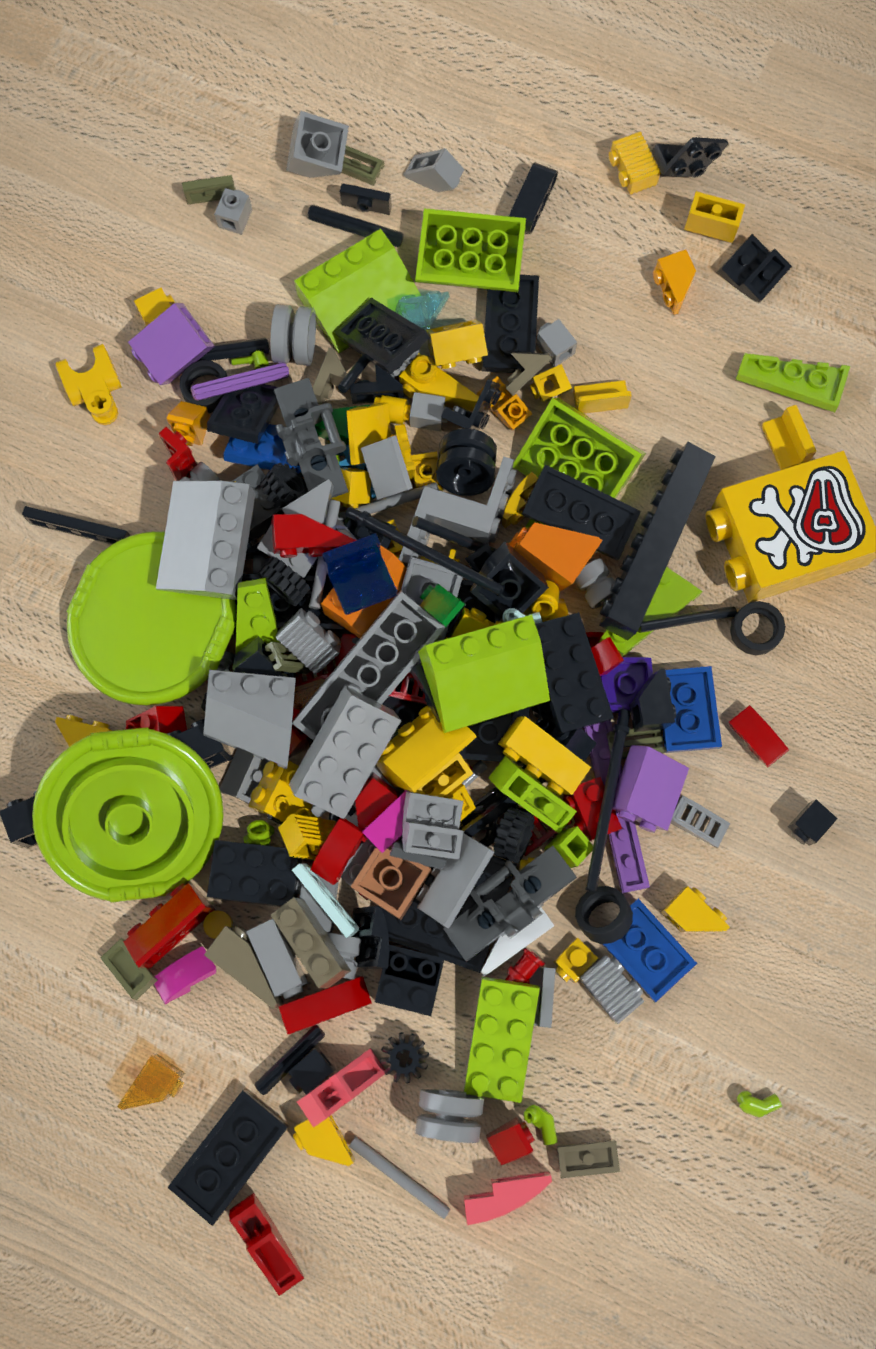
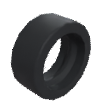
[179,360,227,413]
[730,601,786,656]
[575,886,633,944]

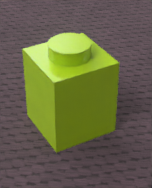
[544,826,593,868]

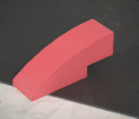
[297,1048,385,1127]
[464,1171,552,1226]

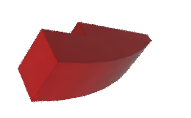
[278,976,372,1035]
[229,1193,304,1296]

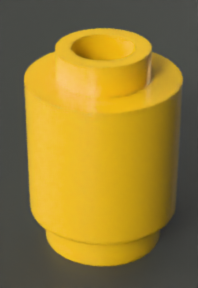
[374,395,412,425]
[531,580,560,619]

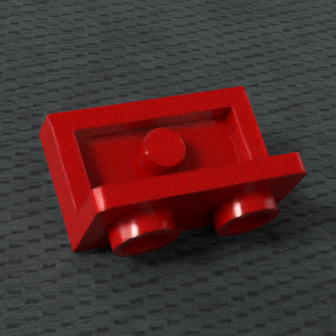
[158,427,197,481]
[563,777,622,842]

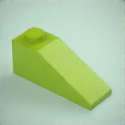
[488,756,577,833]

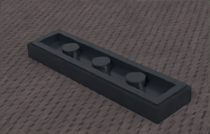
[22,506,130,544]

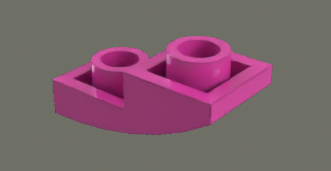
[363,790,409,853]
[153,946,217,1005]

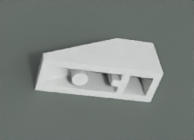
[481,907,554,976]

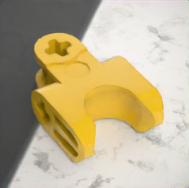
[55,344,122,425]

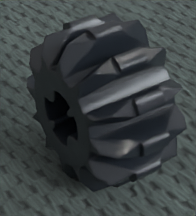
[380,1032,429,1084]

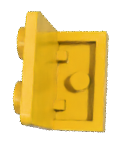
[248,760,315,822]

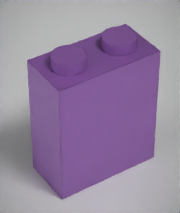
[128,303,215,385]
[612,745,689,833]

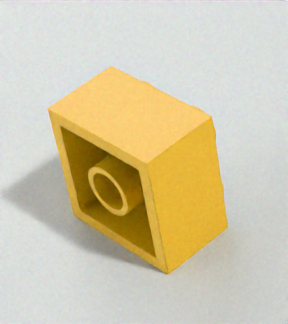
[425,319,488,369]

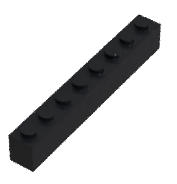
[599,441,716,641]

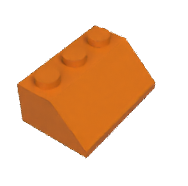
[321,539,407,638]

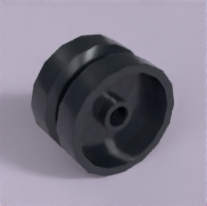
[436,428,497,496]

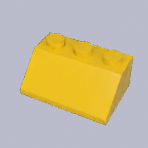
[376,706,476,793]

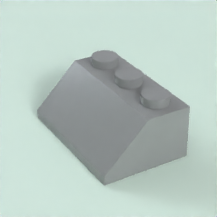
[416,833,494,929]

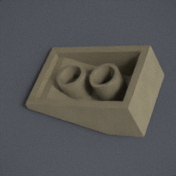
[204,926,284,1009]

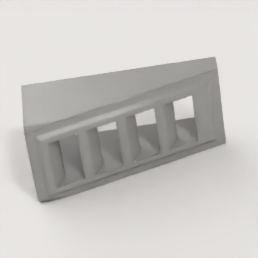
[671,795,730,848]

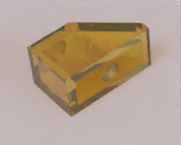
[117,1054,185,1110]

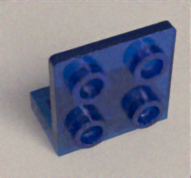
[322,533,397,615]

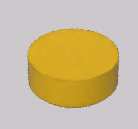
[410,355,436,384]
[203,910,233,939]

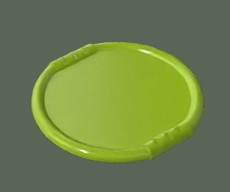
[66,531,237,705]
[32,727,223,903]

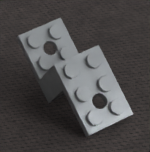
[399,456,517,568]

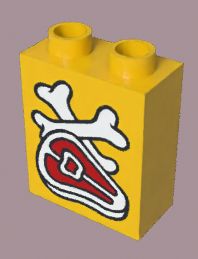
[705,450,876,603]

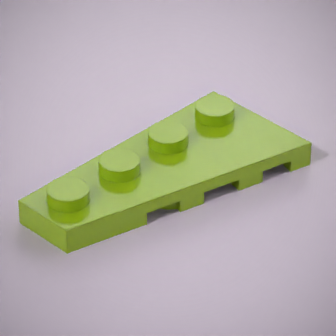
[736,353,850,413]
[599,567,703,657]
[236,578,284,655]

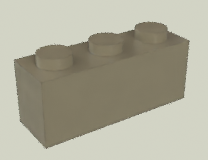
[271,897,351,988]

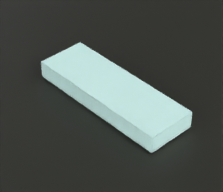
[292,863,359,938]

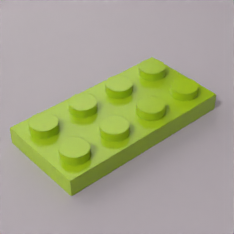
[464,977,540,1103]

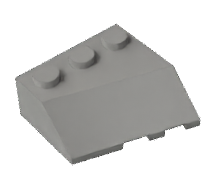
[204,670,296,769]

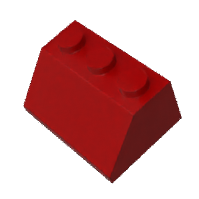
[123,883,216,968]

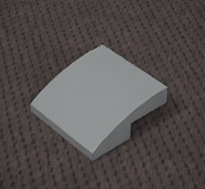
[402,792,463,860]

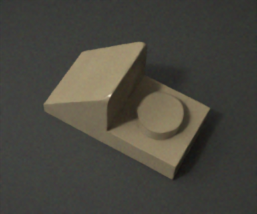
[313,347,350,405]
[506,352,553,395]

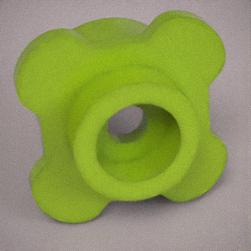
[243,820,275,846]

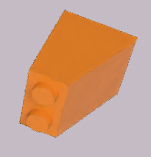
[509,522,603,592]

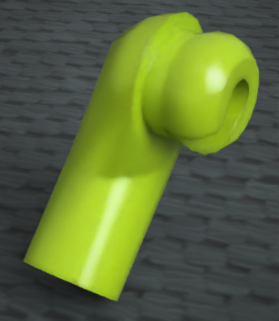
[737,1091,782,1118]
[523,1105,558,1145]

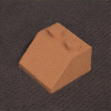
[351,844,432,920]

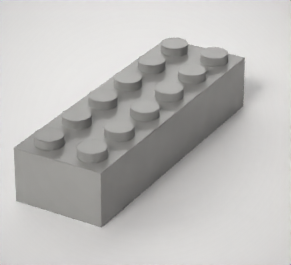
[292,590,445,741]

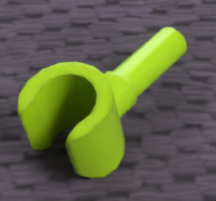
[231,351,269,369]

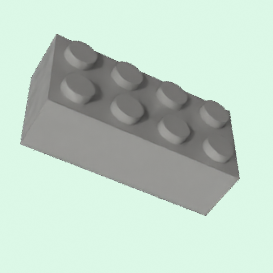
[289,686,401,819]

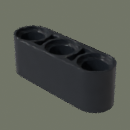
[509,162,558,234]

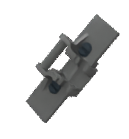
[274,378,348,498]
[444,846,577,962]

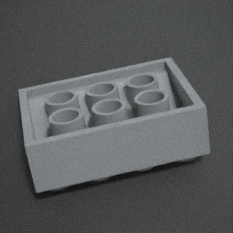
[156,481,255,600]

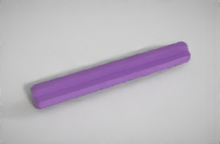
[191,363,289,401]

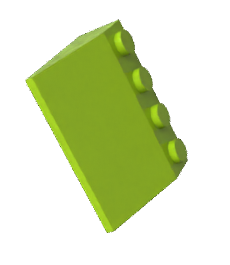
[415,208,526,292]
[294,229,424,354]
[513,398,646,499]
[418,614,550,733]

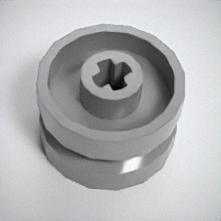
[270,304,316,366]
[415,1089,484,1143]

